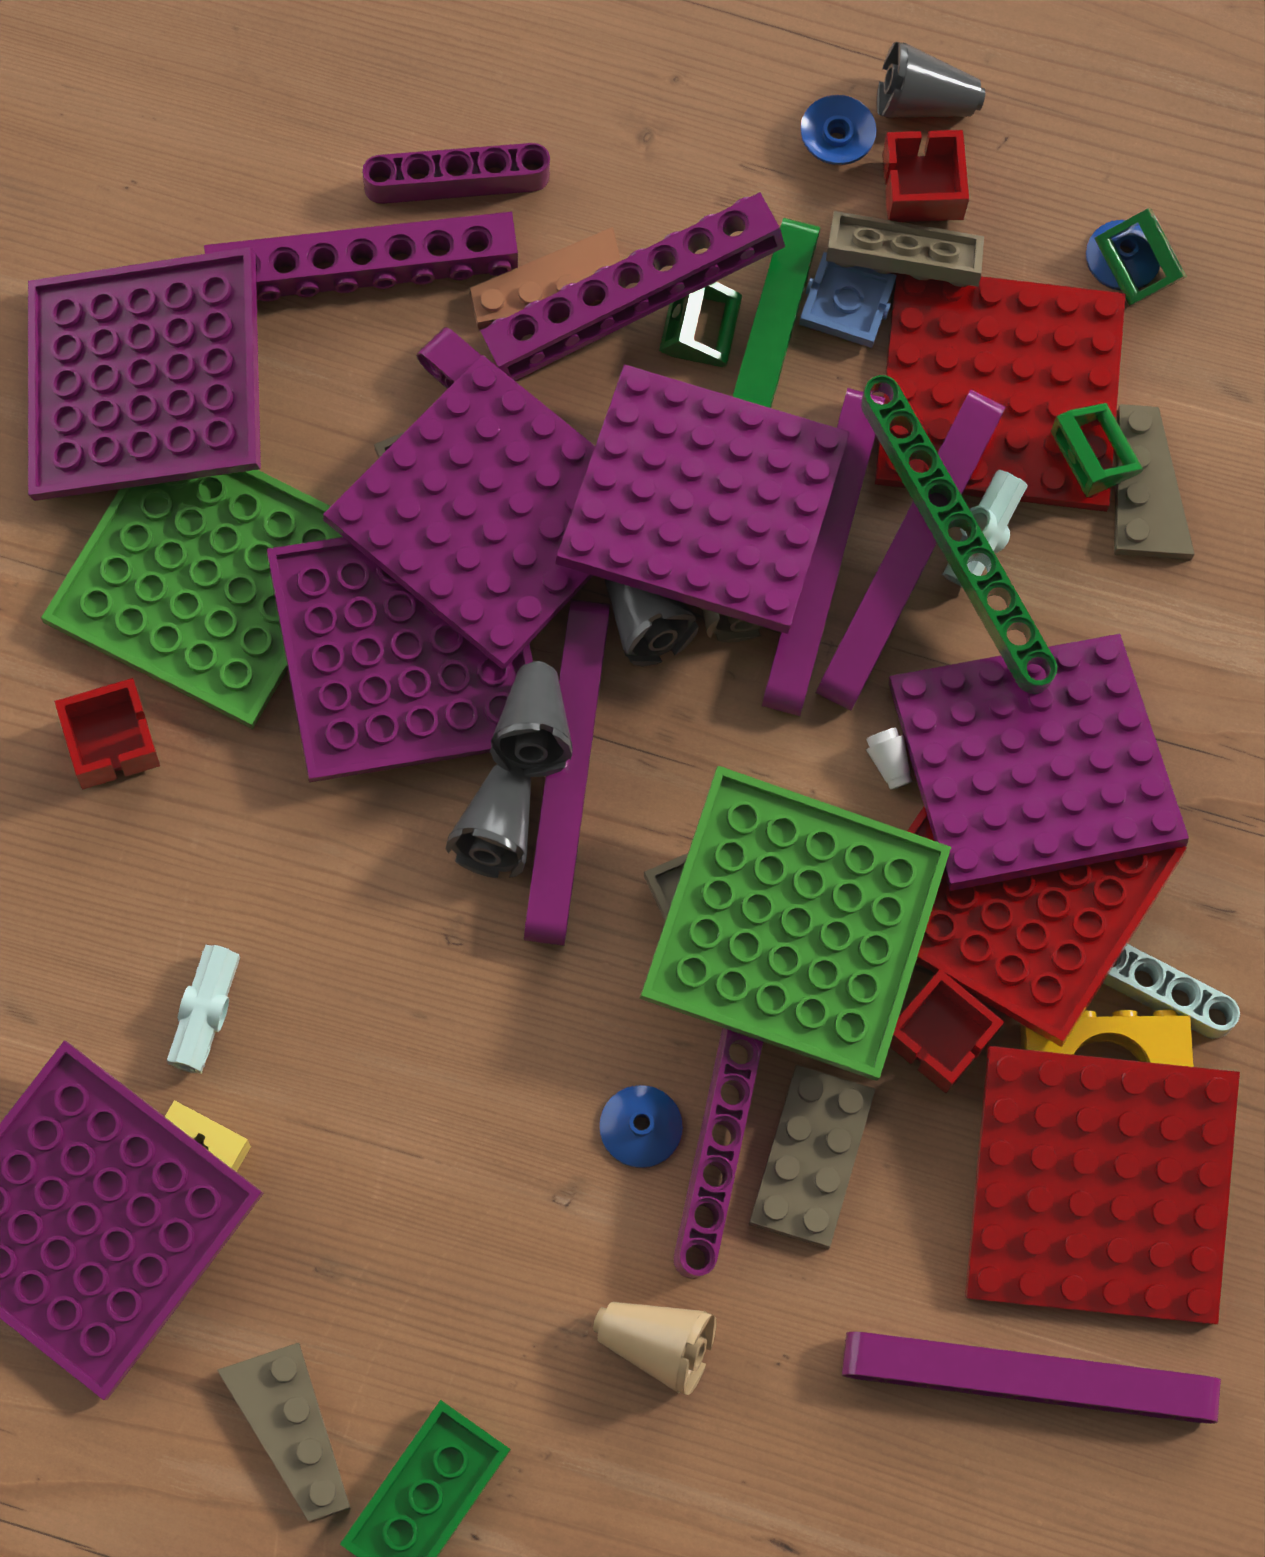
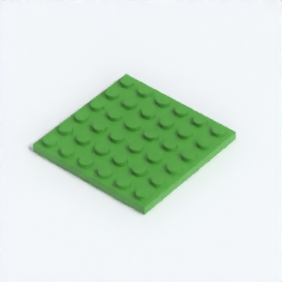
[41,470,342,729]
[639,766,951,1081]

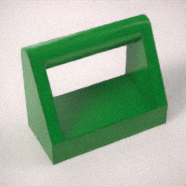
[1094,208,1187,306]
[659,282,742,367]
[1051,403,1143,497]

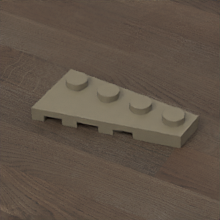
[1114,404,1195,560]
[217,1342,351,1523]

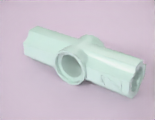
[942,470,1028,587]
[167,945,240,1074]

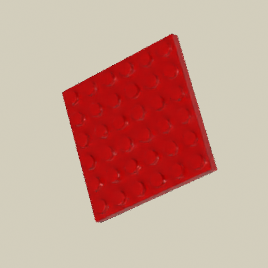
[875,273,1126,512]
[907,806,1187,1047]
[965,1046,1240,1324]

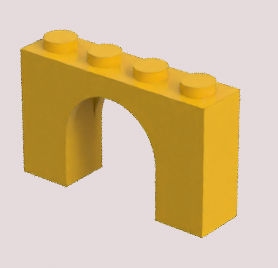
[1020,1010,1194,1067]

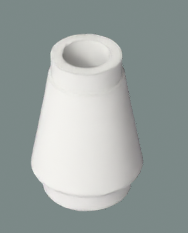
[866,727,913,790]

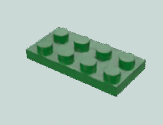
[340,1400,511,1557]

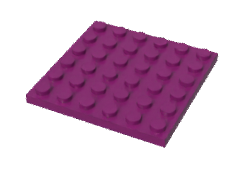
[28,247,261,501]
[323,355,595,670]
[555,364,850,634]
[267,537,533,783]
[889,634,1189,891]
[0,1040,264,1400]

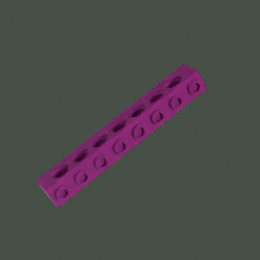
[480,192,785,381]
[204,211,518,301]

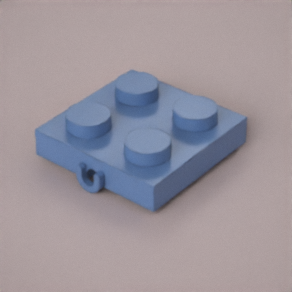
[799,252,897,348]

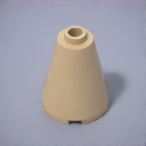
[593,1302,716,1395]

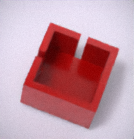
[882,130,969,222]
[54,678,160,790]
[890,969,1004,1094]

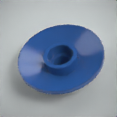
[801,95,877,165]
[1086,220,1161,291]
[600,1085,683,1168]

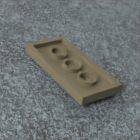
[826,211,984,287]
[749,1065,875,1249]

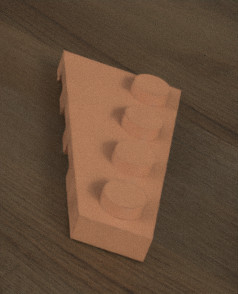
[470,227,627,329]

